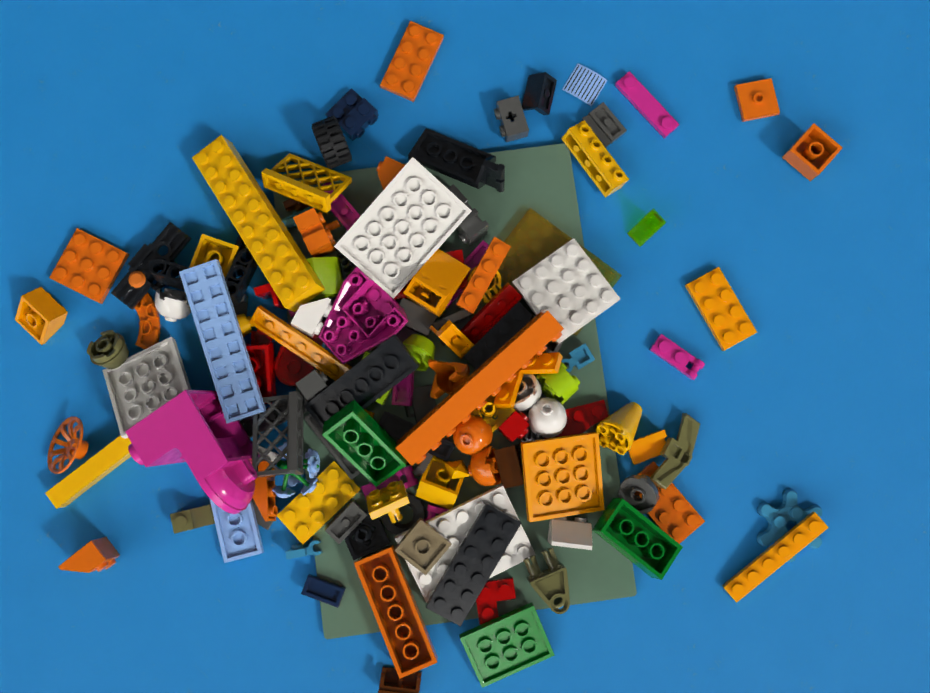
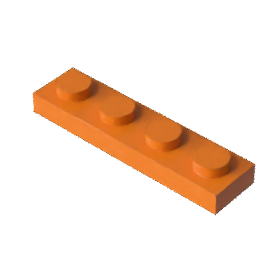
[456,237,511,314]

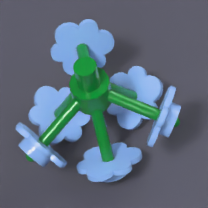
[272,442,320,498]

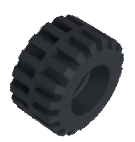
[312,116,352,169]

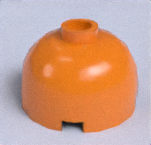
[452,415,493,456]
[468,446,502,486]

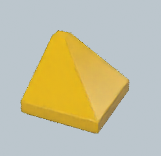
[444,460,470,479]

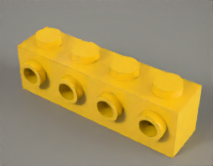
[561,120,629,198]

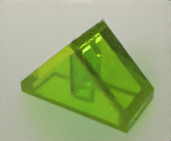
[627,208,666,247]

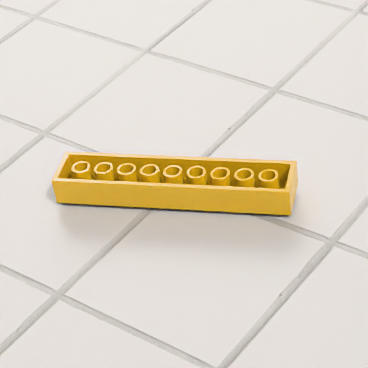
[192,135,325,312]

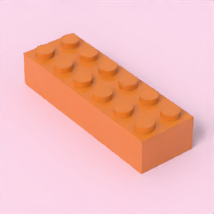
[354,545,438,679]

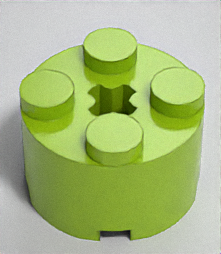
[535,362,580,405]

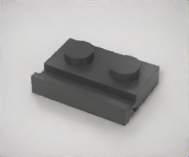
[582,102,627,148]

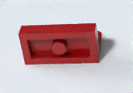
[253,283,286,309]

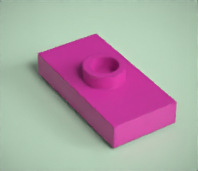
[392,371,414,406]

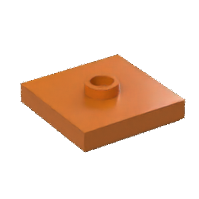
[734,78,780,122]

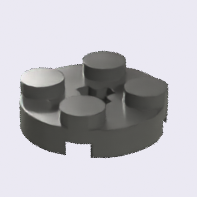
[618,474,659,514]

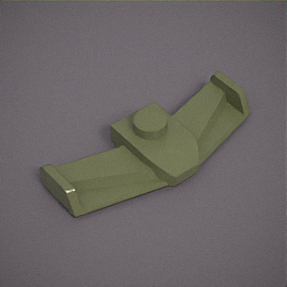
[650,413,700,490]

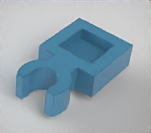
[561,343,595,373]

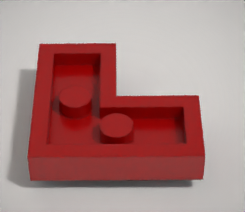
[476,577,516,624]

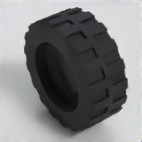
[381,493,425,535]

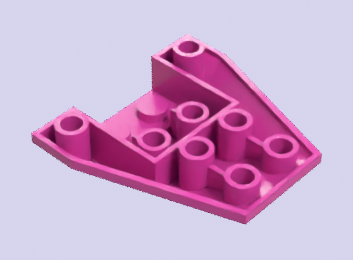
[318,267,409,364]

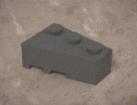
[447,184,489,247]

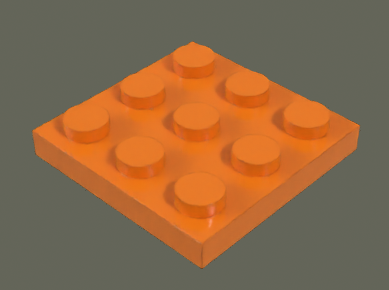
[49,228,130,304]

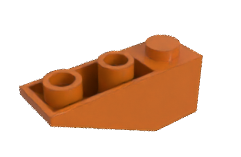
[253,461,278,521]

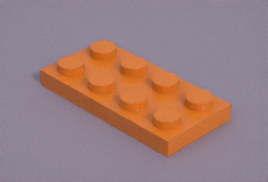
[380,21,444,102]
[634,461,705,544]

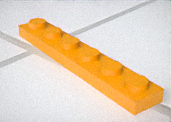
[249,305,352,381]
[722,511,829,603]

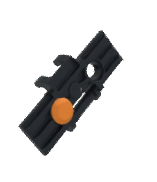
[111,222,192,310]

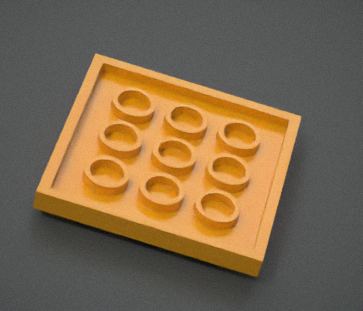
[520,432,604,522]

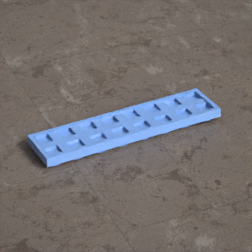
[179,259,266,424]

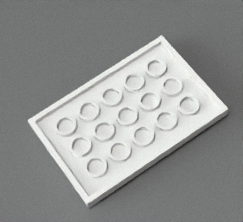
[334,157,472,299]
[394,484,536,603]

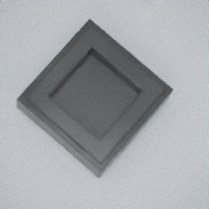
[413,452,433,477]

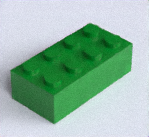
[322,400,406,487]
[592,498,683,580]

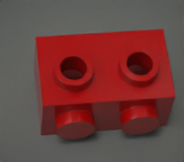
[497,411,530,442]

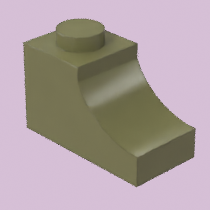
[170,504,215,534]

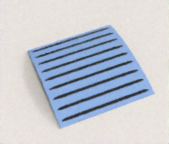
[562,64,607,107]

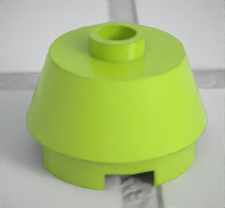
[402,334,436,371]

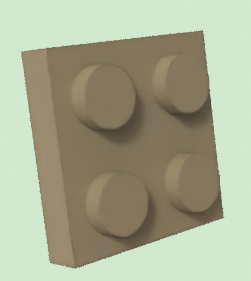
[394,518,452,576]

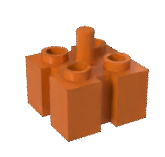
[293,208,340,257]

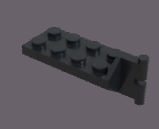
[408,128,505,192]

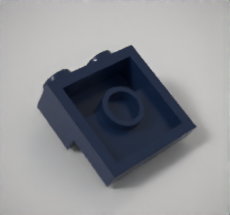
[326,88,379,141]

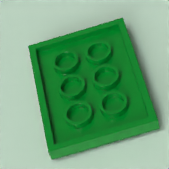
[459,602,555,688]

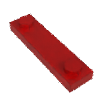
[460,282,522,345]

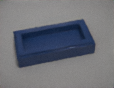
[301,574,346,608]

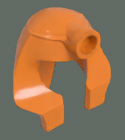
[428,359,470,399]

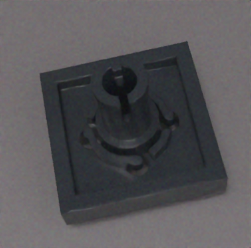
[344,510,390,560]

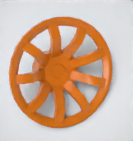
[47,416,88,474]

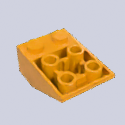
[403,249,471,318]

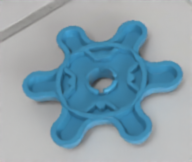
[757,489,822,562]

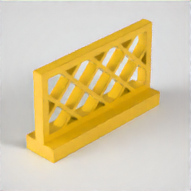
[261,153,352,213]

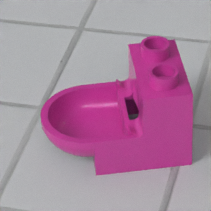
[125,390,260,514]

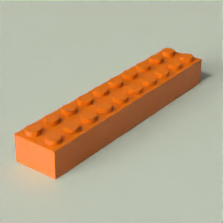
[395,310,564,466]

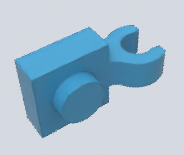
[285,539,323,559]

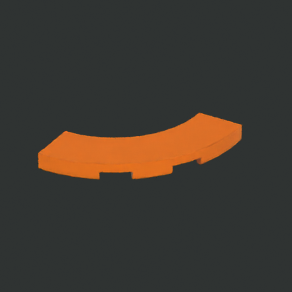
[134,292,161,349]

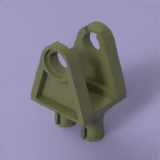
[523,547,570,614]

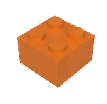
[782,123,843,181]

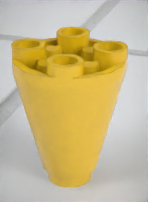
[596,402,642,455]

